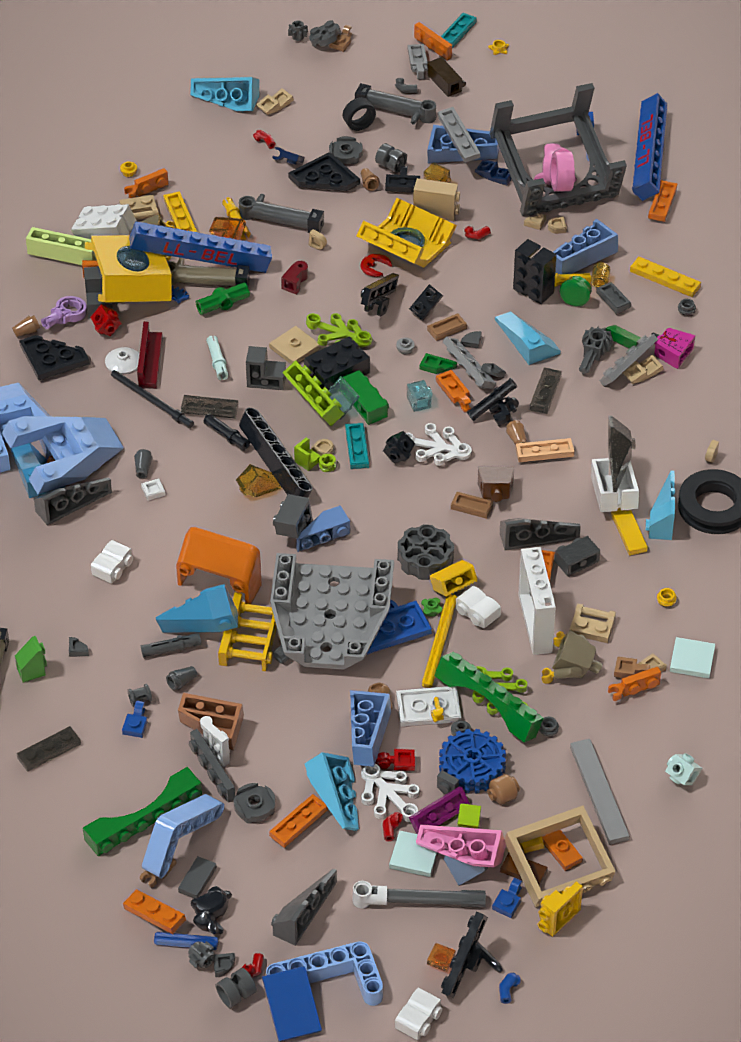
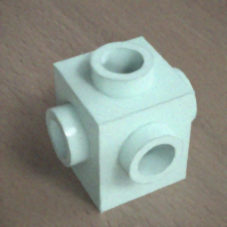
[665,753,702,785]

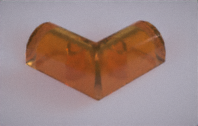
[209,217,246,240]

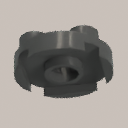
[309,20,342,47]
[329,136,363,164]
[234,783,275,824]

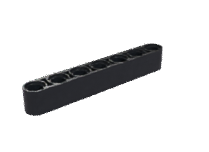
[239,408,312,498]

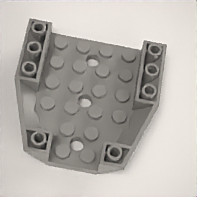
[270,553,394,669]

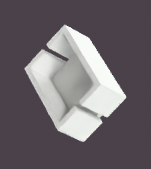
[71,204,137,239]
[591,456,639,512]

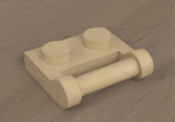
[119,195,159,220]
[569,603,616,643]

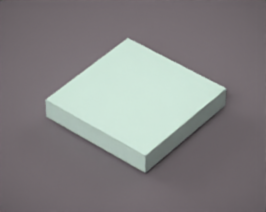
[670,637,715,678]
[389,831,438,877]

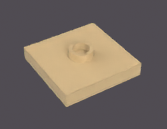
[269,326,320,364]

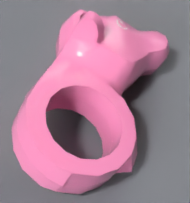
[534,143,577,192]

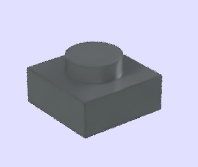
[437,770,459,794]

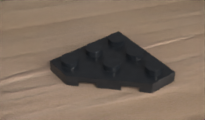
[288,152,360,191]
[19,335,90,380]

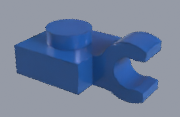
[122,701,148,738]
[492,878,522,918]

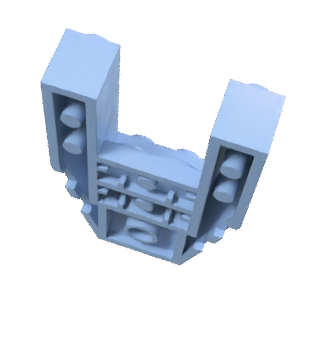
[0,382,52,472]
[2,416,124,494]

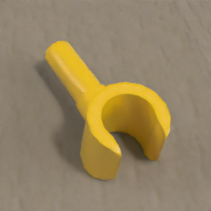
[431,697,444,722]

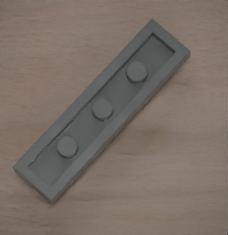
[189,729,235,802]

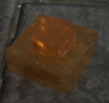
[427,943,456,972]

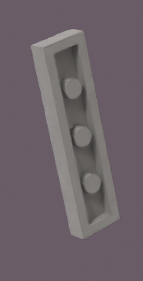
[438,107,480,163]
[599,334,658,386]
[443,336,497,389]

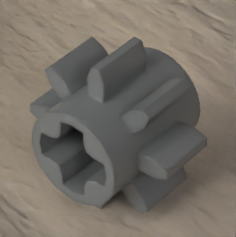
[288,20,308,41]
[188,941,215,968]

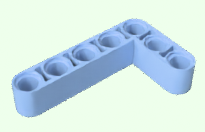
[142,794,225,878]
[266,941,383,1006]

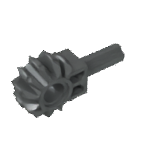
[579,326,613,375]

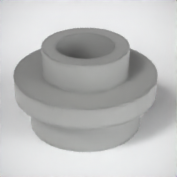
[396,338,414,354]

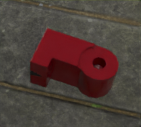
[281,261,308,295]

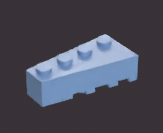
[427,125,500,163]
[553,219,618,274]
[350,690,391,767]

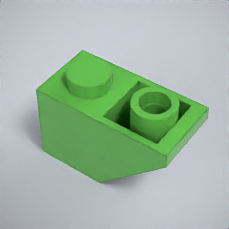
[15,636,47,682]

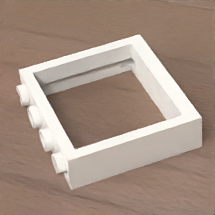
[518,547,556,655]

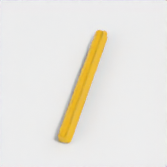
[422,594,457,688]

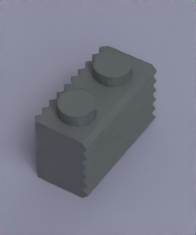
[554,536,600,577]

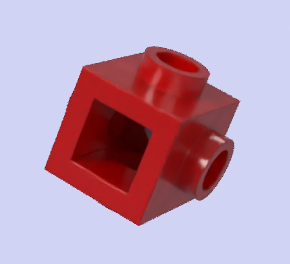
[90,305,122,336]

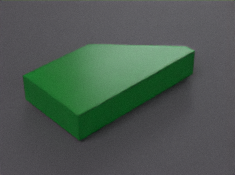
[419,353,457,374]

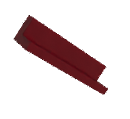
[137,321,163,389]

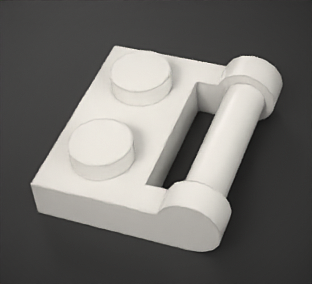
[200,716,230,767]

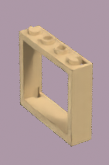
[504,806,616,907]

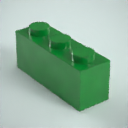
[340,370,389,425]

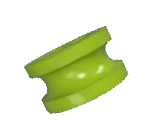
[319,454,336,472]

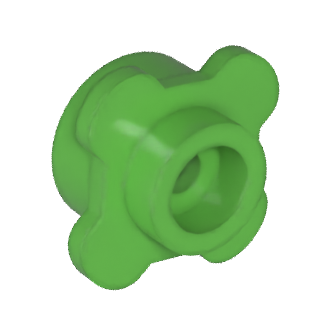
[421,597,442,617]

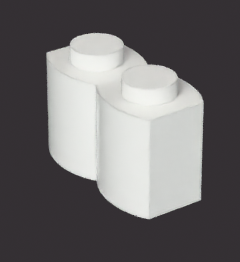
[91,540,133,584]
[456,586,501,628]
[395,987,442,1040]

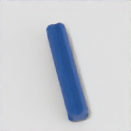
[154,932,218,950]

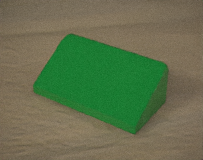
[606,325,641,348]

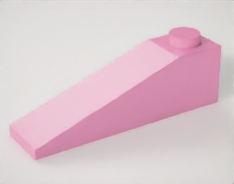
[416,825,506,868]

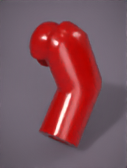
[253,130,276,149]
[464,226,491,240]
[382,812,403,842]
[242,953,264,978]

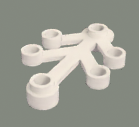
[406,423,472,466]
[361,764,419,822]

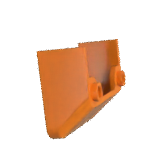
[176,527,262,604]

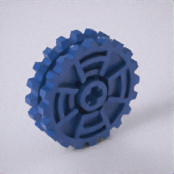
[439,729,506,794]

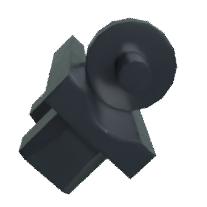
[409,284,443,320]
[489,396,519,426]

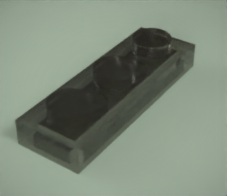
[530,367,562,414]
[181,395,239,419]
[17,726,81,772]

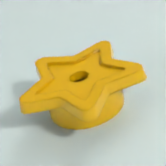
[488,40,509,55]

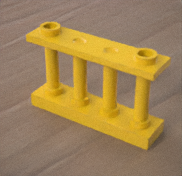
[218,592,277,672]

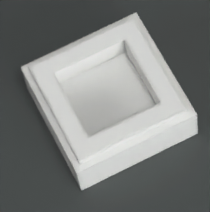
[141,478,166,501]

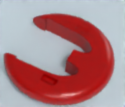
[360,254,392,277]

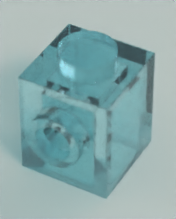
[407,380,432,412]

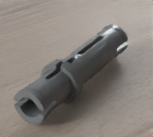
[140,633,202,658]

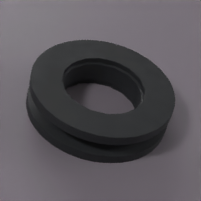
[678,469,741,534]

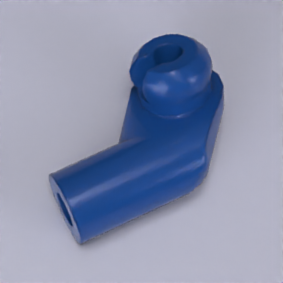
[499,973,521,1004]

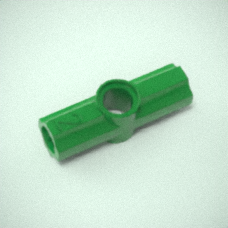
[195,282,250,315]

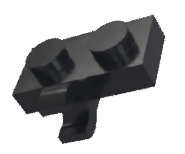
[385,166,420,192]

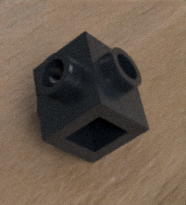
[383,431,416,464]

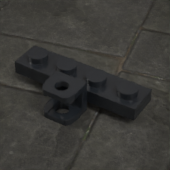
[361,273,399,317]
[441,911,488,999]

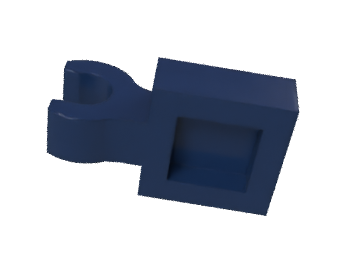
[272,147,305,165]

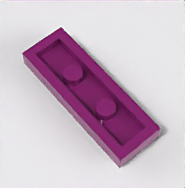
[409,787,470,834]

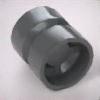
[375,143,407,173]
[215,968,257,1008]

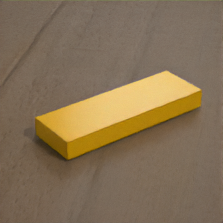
[611,508,648,555]

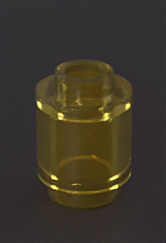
[591,262,611,288]

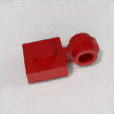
[375,749,415,771]

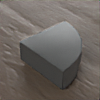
[461,331,482,348]
[481,363,506,378]
[69,637,89,657]
[214,953,235,977]

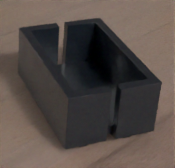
[513,239,557,305]
[304,336,370,392]

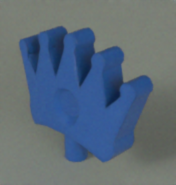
[172,285,189,303]

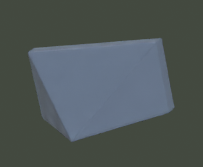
[444,855,489,886]

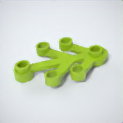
[306,313,372,347]
[472,666,528,715]

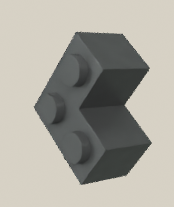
[84,266,113,318]
[246,346,286,390]
[273,494,313,539]

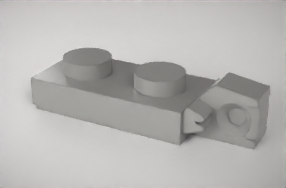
[407,44,428,79]

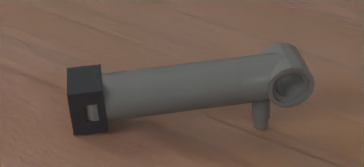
[355,83,436,125]
[239,194,324,233]

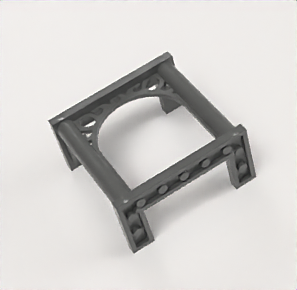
[489,83,627,216]

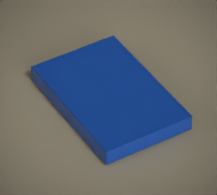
[262,966,322,1042]

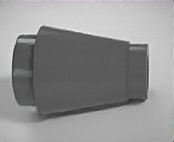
[134,449,153,478]
[166,666,197,690]

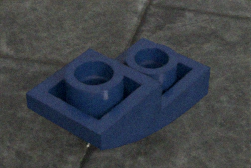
[475,160,512,185]

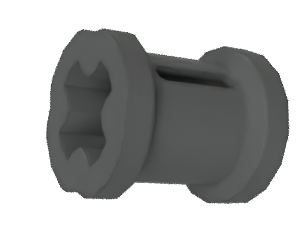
[127,684,152,707]

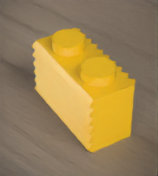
[430,560,478,597]

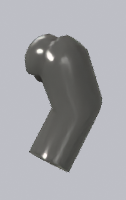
[395,78,417,93]

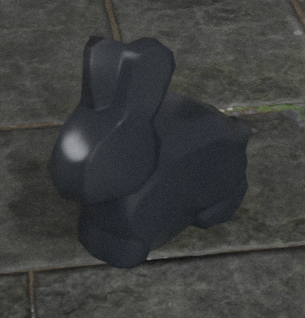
[191,886,232,934]

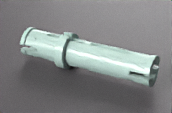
[206,336,229,380]

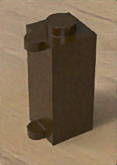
[427,57,466,97]

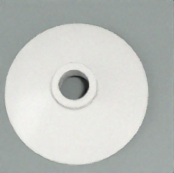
[105,347,139,375]

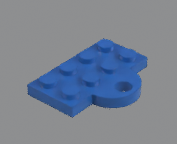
[366,600,432,655]

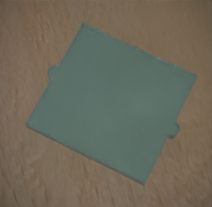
[329,376,360,420]

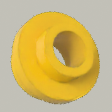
[120,161,137,177]
[657,588,677,606]

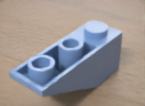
[296,505,350,552]

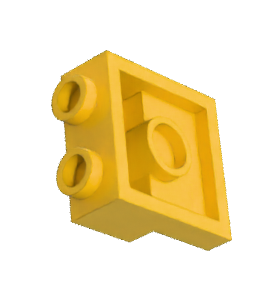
[537,881,583,937]

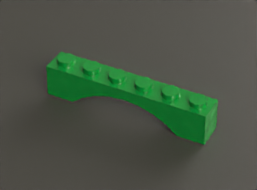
[434,652,544,743]
[83,767,202,856]

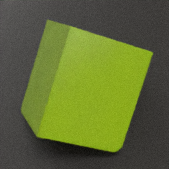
[294,437,321,471]
[457,804,481,829]

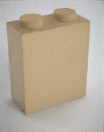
[413,178,460,221]

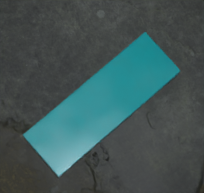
[441,13,477,48]
[345,423,369,469]

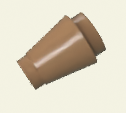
[360,168,379,191]
[12,315,40,337]
[506,420,527,445]

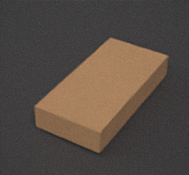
[427,313,467,341]
[451,492,493,519]

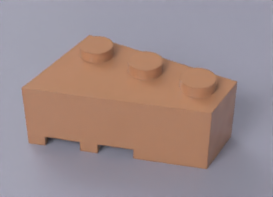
[178,693,244,751]

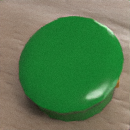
[559,276,592,306]

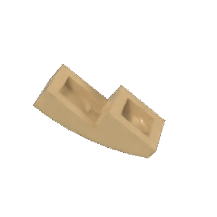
[256,88,294,115]
[623,355,664,384]

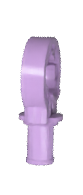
[41,296,87,329]

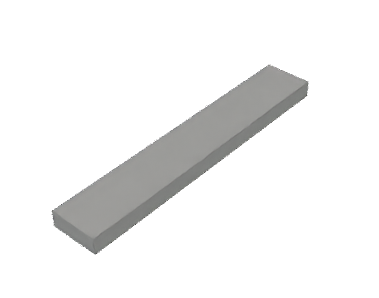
[570,739,629,845]

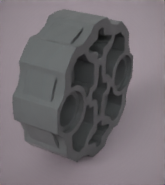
[397,524,454,580]

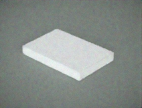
[396,686,461,727]

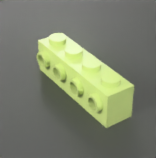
[26,227,97,265]

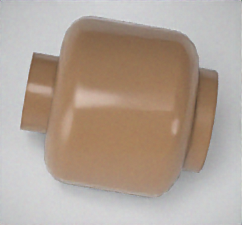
[487,774,520,805]

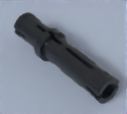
[467,378,517,421]
[203,413,250,451]

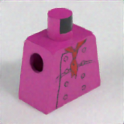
[651,328,695,369]

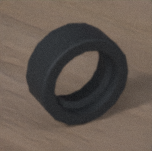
[342,97,376,131]

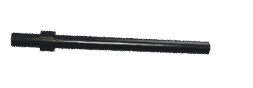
[111,370,194,428]

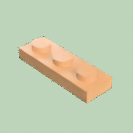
[515,438,574,462]

